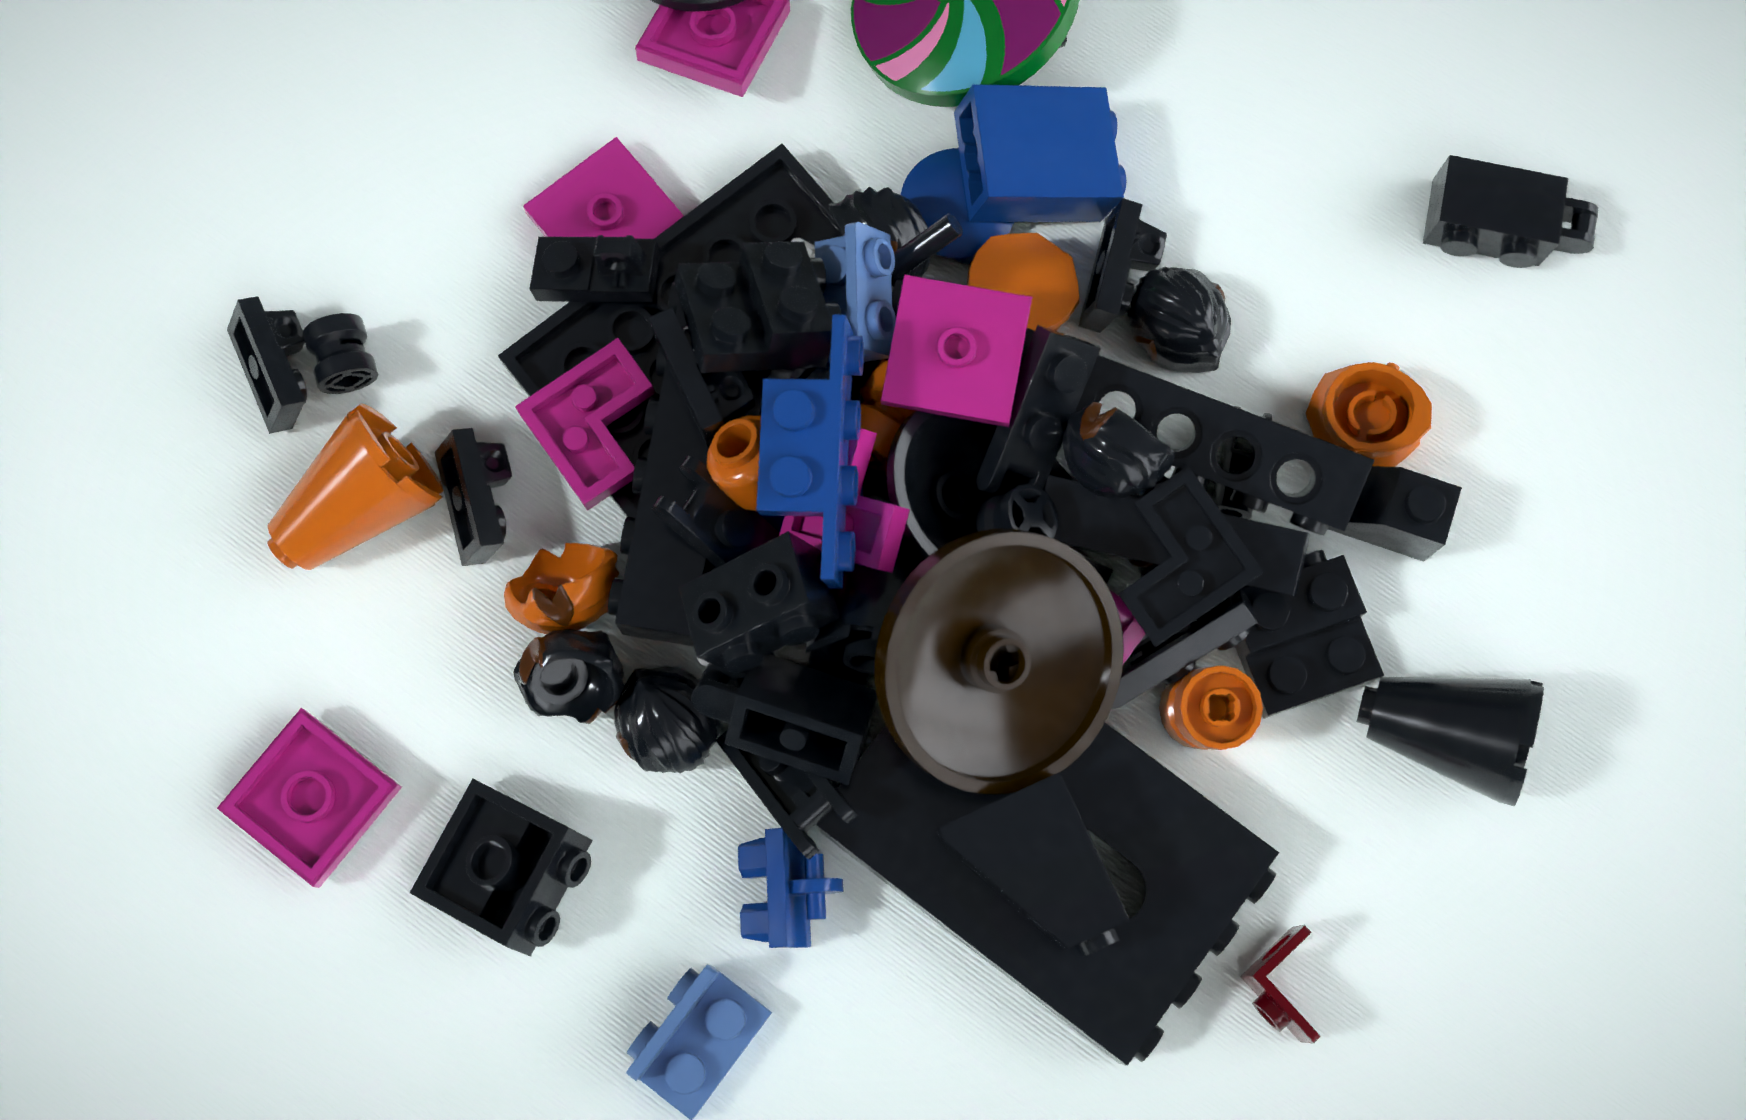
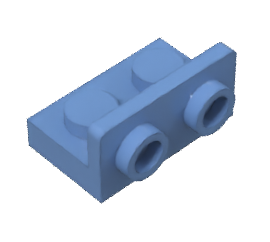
[815,222,896,367]
[626,964,773,1120]

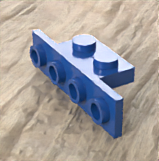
[756,314,864,589]

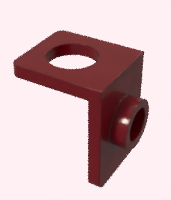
[1240,924,1321,1044]

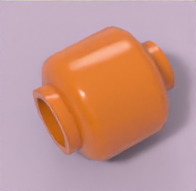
[707,415,761,511]

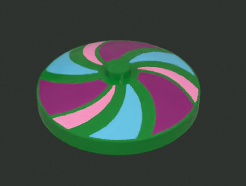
[851,0,1080,107]

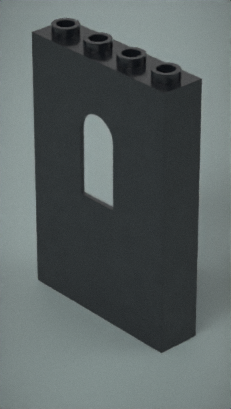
[814,722,1280,1066]

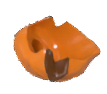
[504,543,619,634]

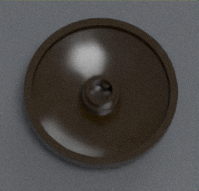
[874,528,1124,794]

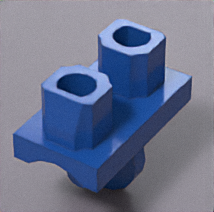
[738,828,844,948]

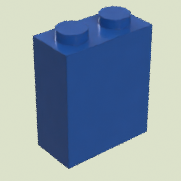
[954,84,1126,222]

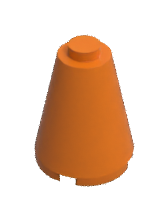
[267,403,444,570]

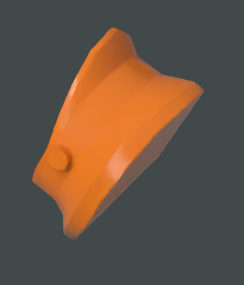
[967,233,1080,331]
[1305,362,1432,467]

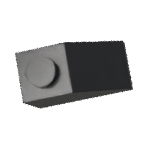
[1328,466,1462,562]

